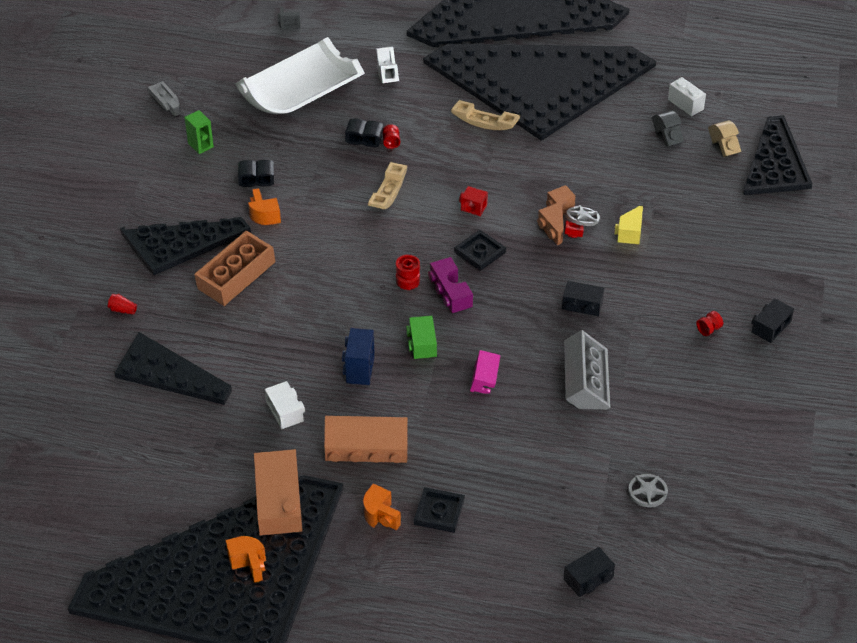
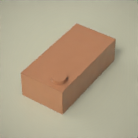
[194,231,276,306]
[254,449,302,535]

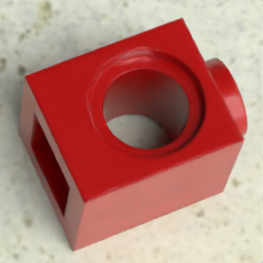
[459,186,488,216]

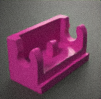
[470,350,500,394]

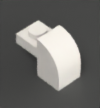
[376,46,399,83]

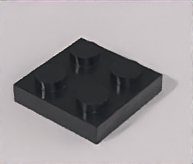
[454,230,506,271]
[414,487,465,533]

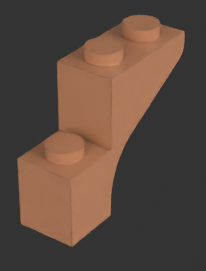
[537,185,575,245]

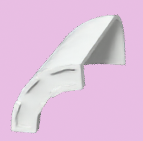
[235,37,365,114]

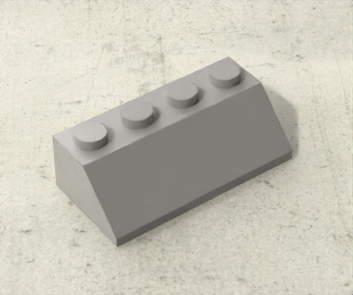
[564,330,610,410]

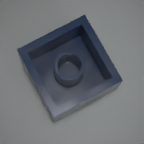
[342,328,375,385]

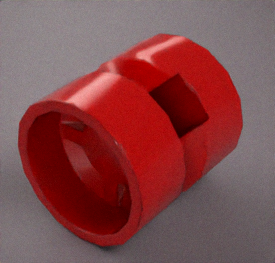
[396,254,420,290]

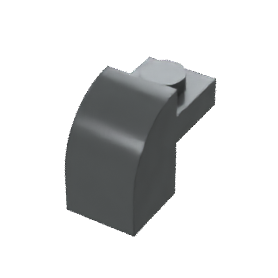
[651,111,684,147]

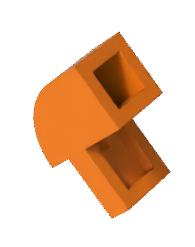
[248,188,281,225]
[363,483,401,531]
[226,536,266,583]

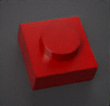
[564,221,584,238]

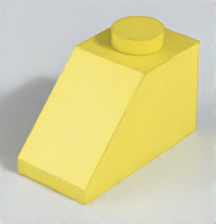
[615,206,643,244]

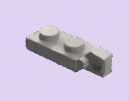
[148,81,181,116]

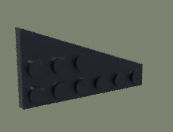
[115,332,232,405]

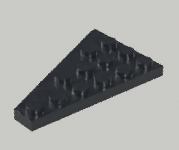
[743,115,813,195]
[120,217,251,275]

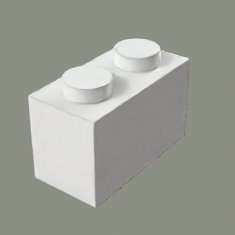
[668,77,706,116]
[265,381,305,429]

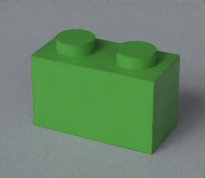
[184,110,214,154]
[406,316,437,359]

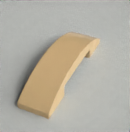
[451,100,520,130]
[368,162,407,209]

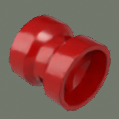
[382,125,401,149]
[696,311,724,336]

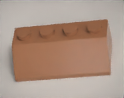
[324,416,408,463]

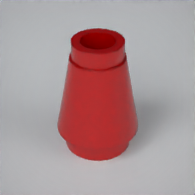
[107,293,137,315]

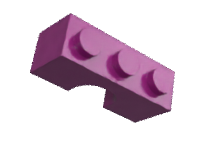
[428,257,473,313]

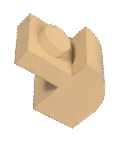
[708,120,742,157]

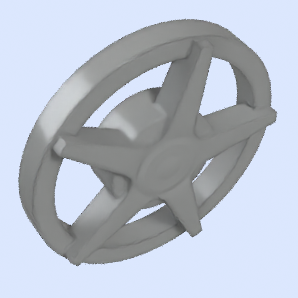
[566,205,600,226]
[628,474,668,507]

